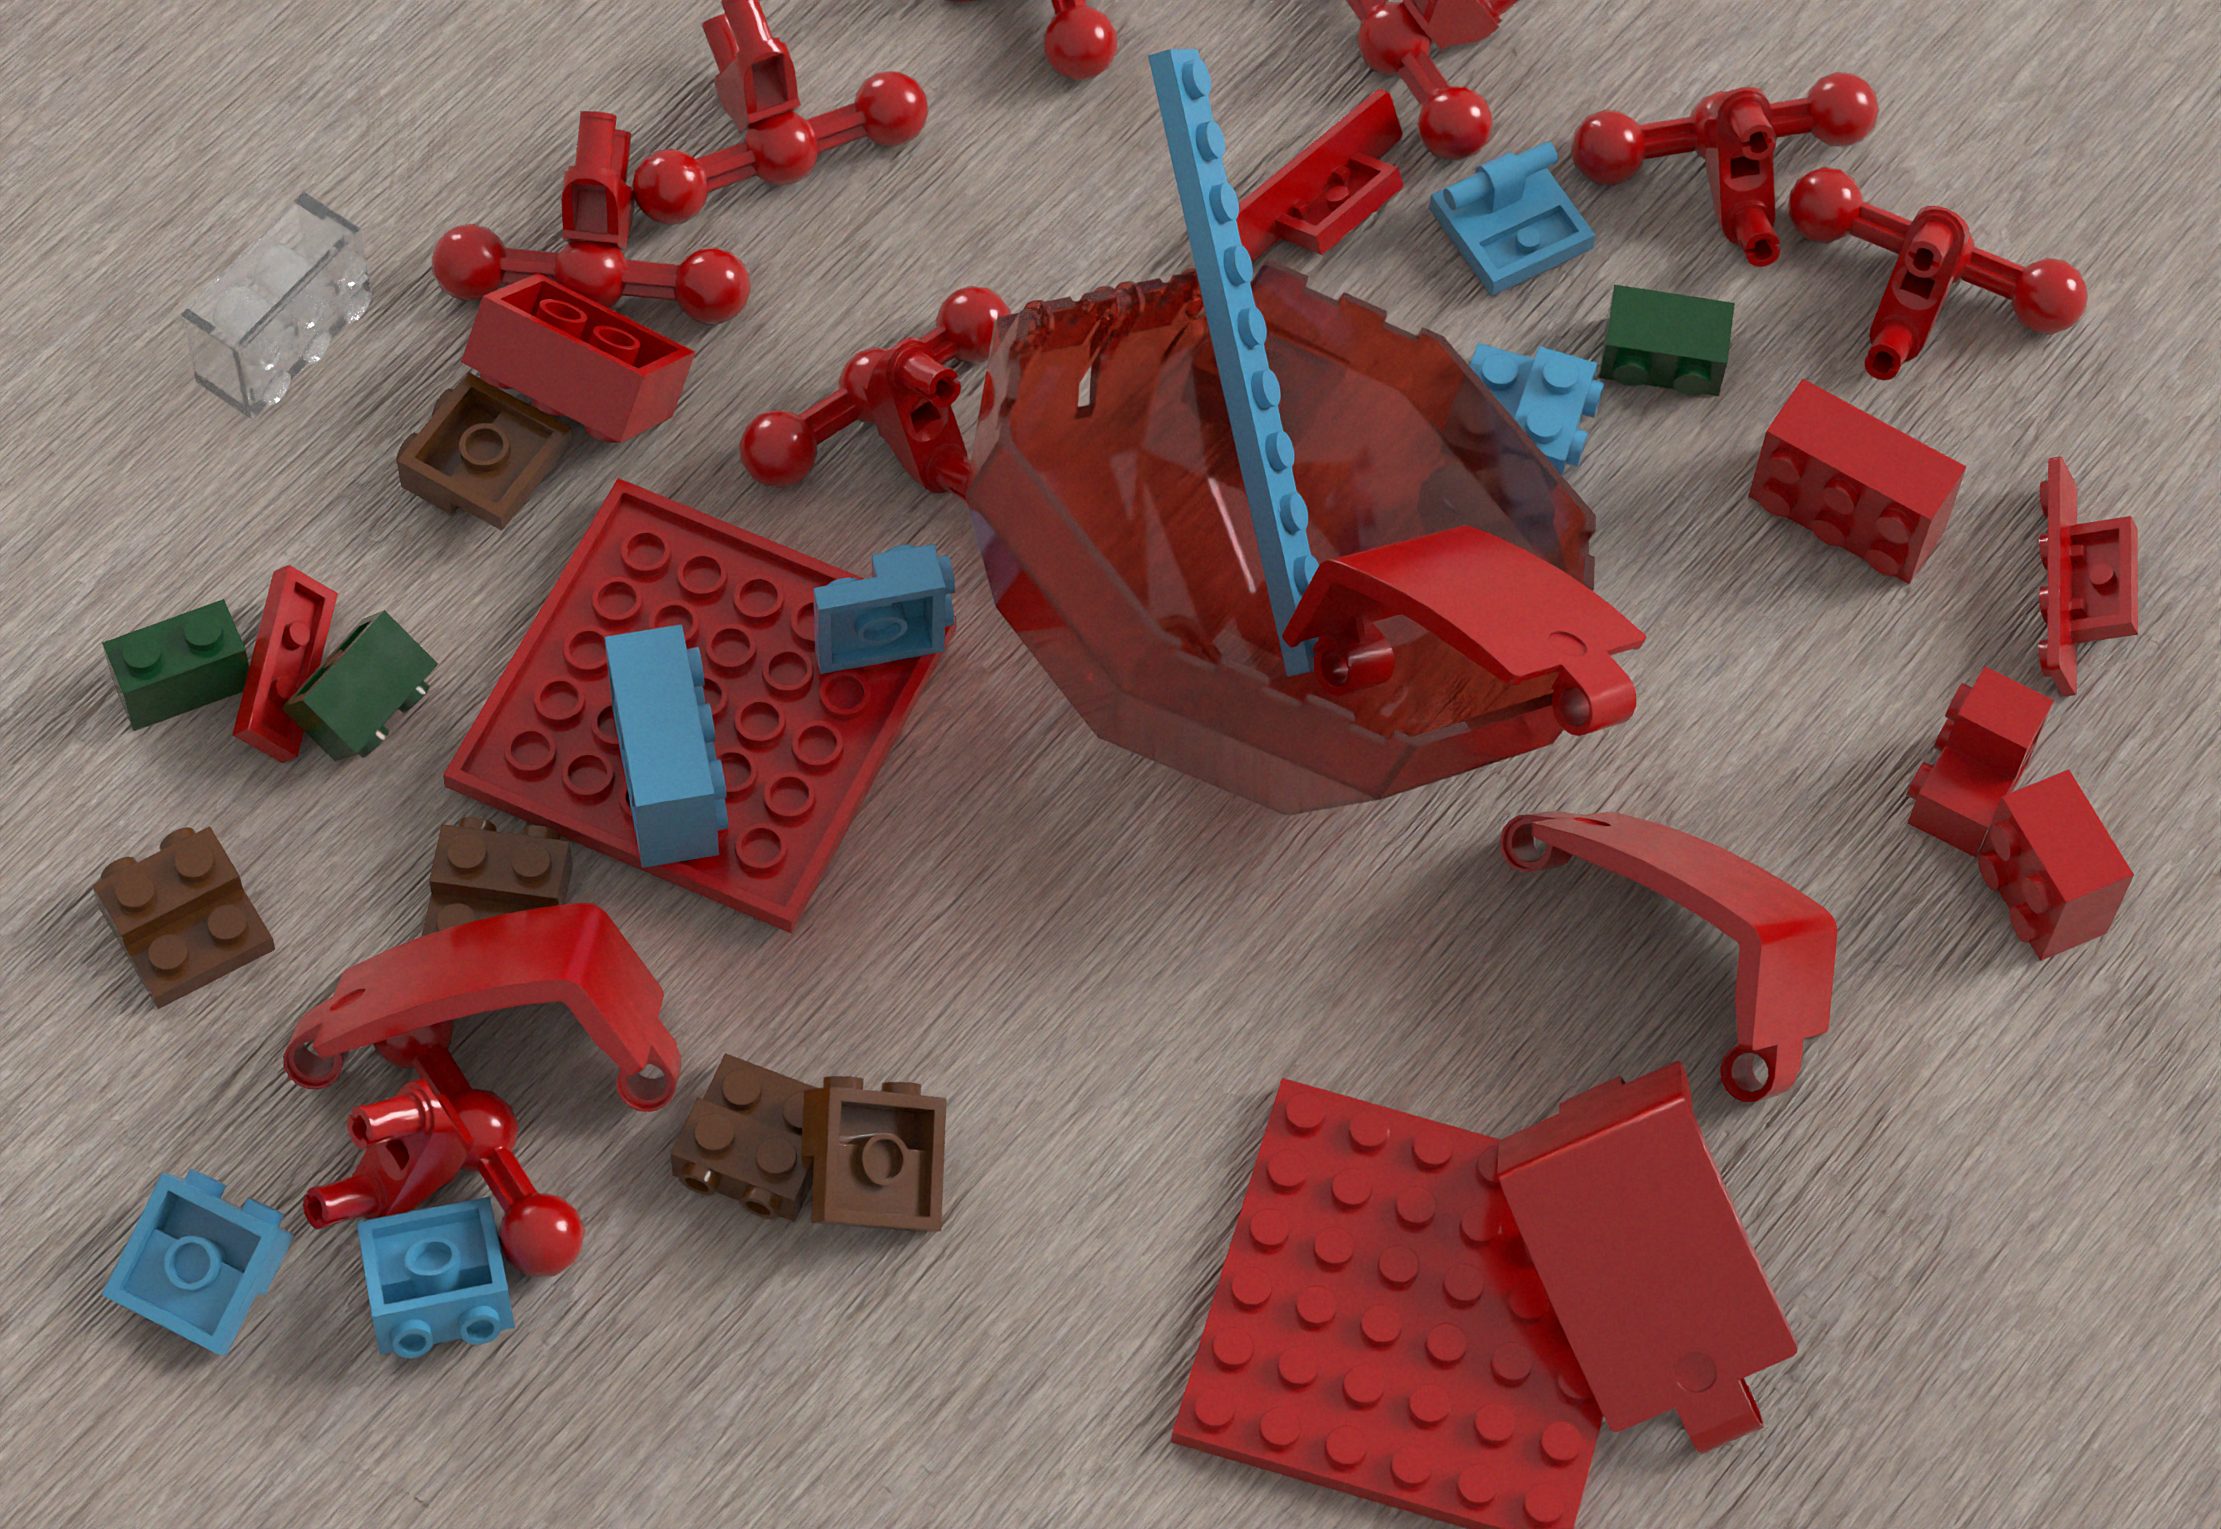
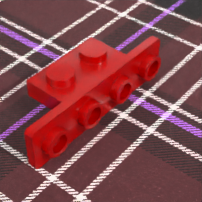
[1236,89,1404,262]
[2039,456,2138,697]

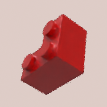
[1906,666,2054,858]

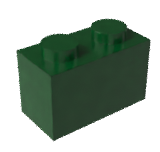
[1599,284,1735,396]
[102,599,249,732]
[281,610,438,762]

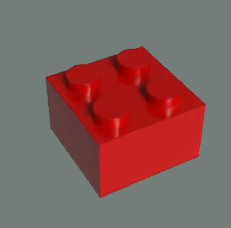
[1978,769,2134,961]

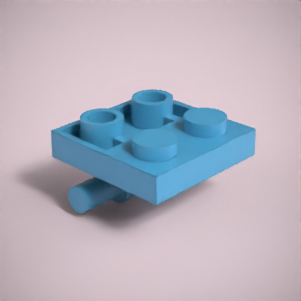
[1429,141,1596,296]

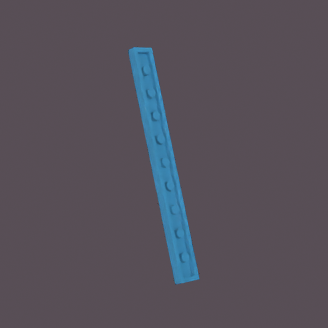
[1148,49,1319,677]

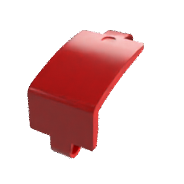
[1282,525,1647,736]
[1500,811,1838,1102]
[283,903,681,1112]
[1497,1061,1797,1455]

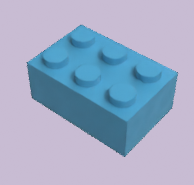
[605,625,729,868]

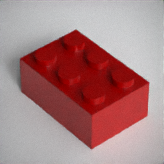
[461,273,696,443]
[1748,378,1967,584]

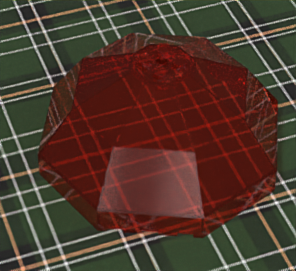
[965,259,1596,816]

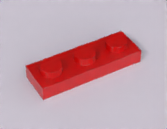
[232,565,338,763]

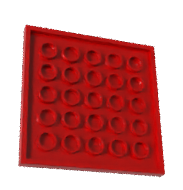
[443,478,957,934]
[1171,1078,1604,1529]

